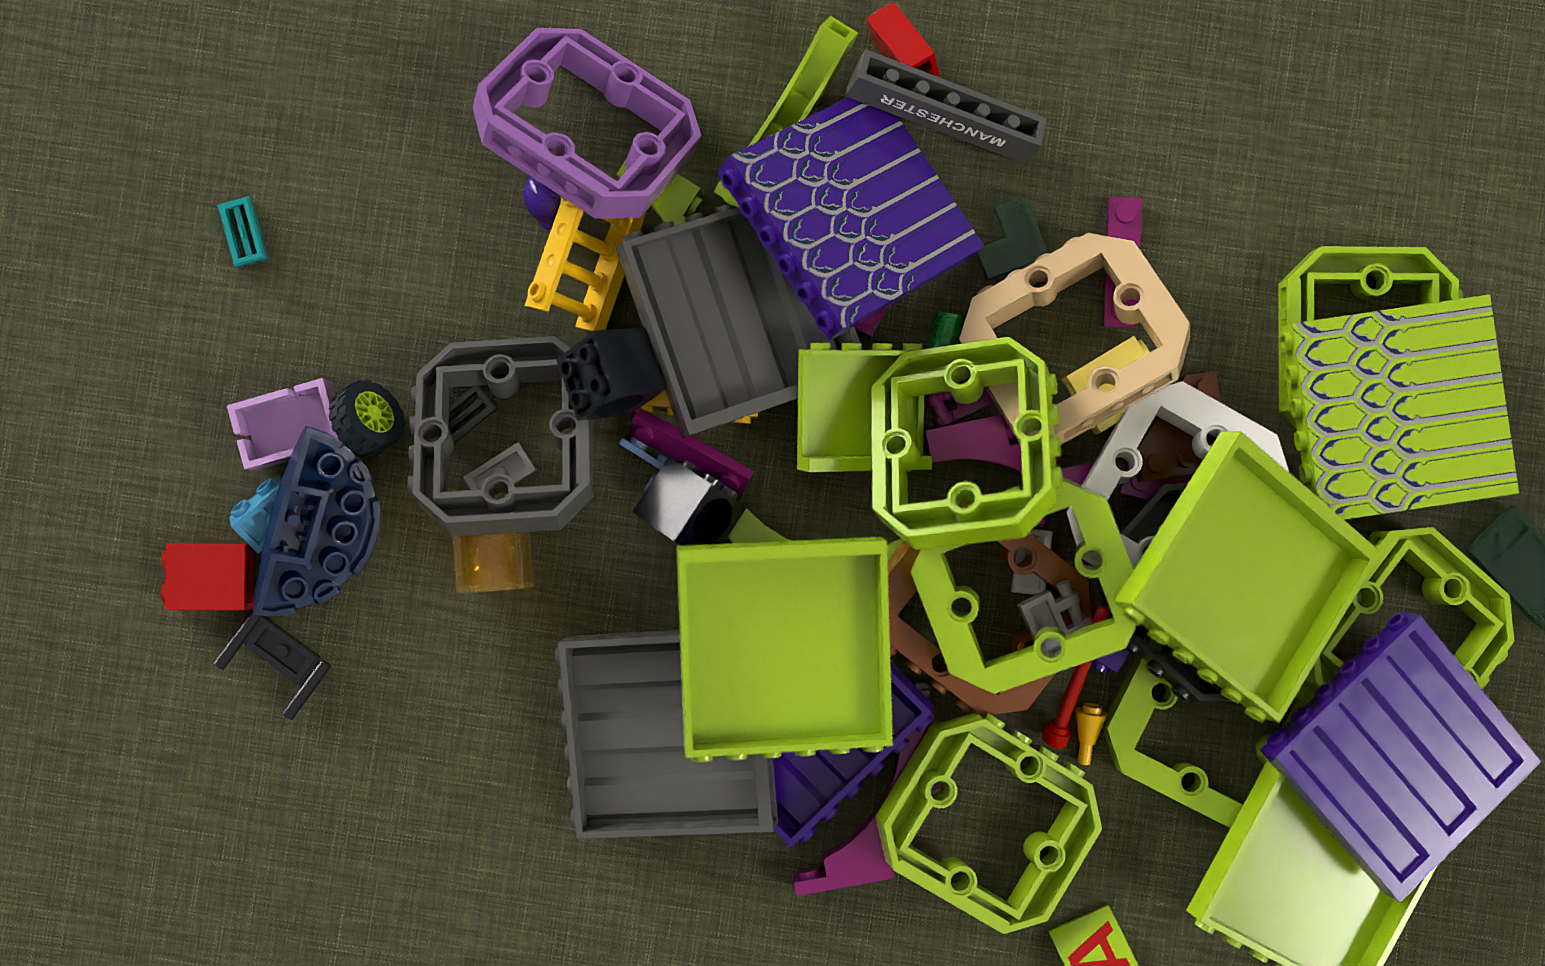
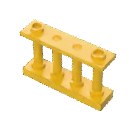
[525,196,647,332]

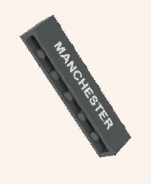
[845,49,1046,163]

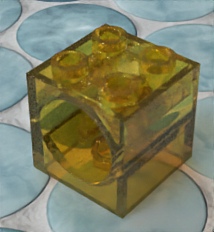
[453,532,533,594]

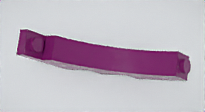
[794,713,942,896]

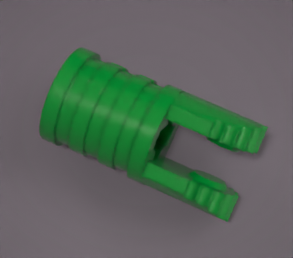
[929,311,965,348]

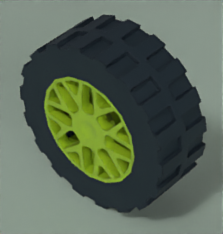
[328,380,405,456]

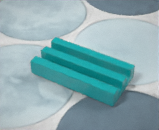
[217,196,269,269]

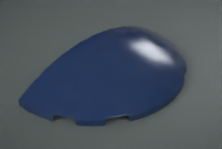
[253,425,380,616]

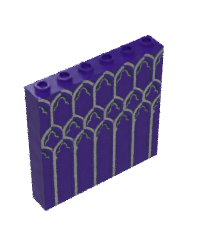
[717,98,984,341]

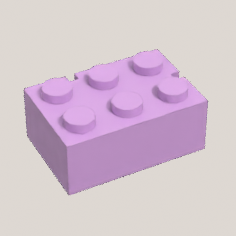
[227,378,345,471]

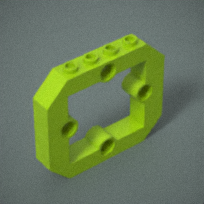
[1278,246,1463,430]
[872,337,1063,550]
[911,478,1137,694]
[1303,527,1515,693]
[1102,638,1315,828]
[875,713,1102,934]

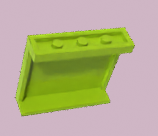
[797,343,932,472]

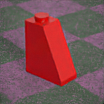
[866,2,940,77]

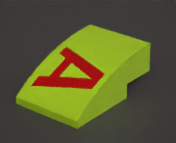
[1048,904,1138,966]

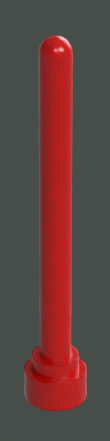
[1042,605,1110,749]

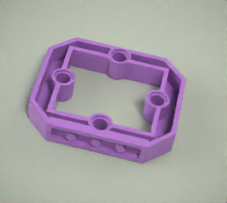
[473,28,702,219]

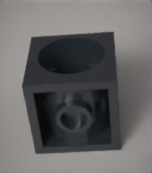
[556,327,667,421]
[632,456,747,546]

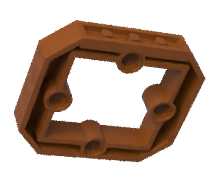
[887,501,1092,716]

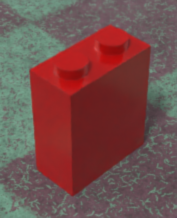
[161,544,255,610]

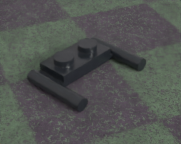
[213,609,331,720]

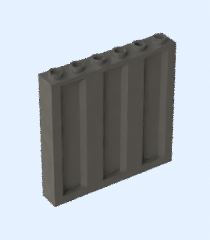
[616,204,862,438]
[555,630,778,839]

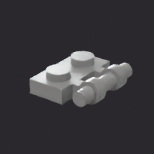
[1017,580,1091,653]

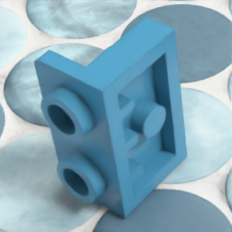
[229,475,282,554]

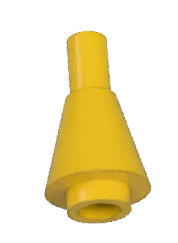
[1075,703,1108,765]

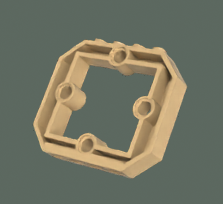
[959,233,1190,445]

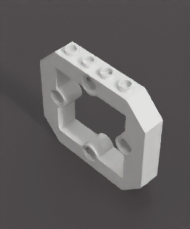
[1067,381,1289,569]

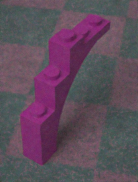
[924,414,1094,564]

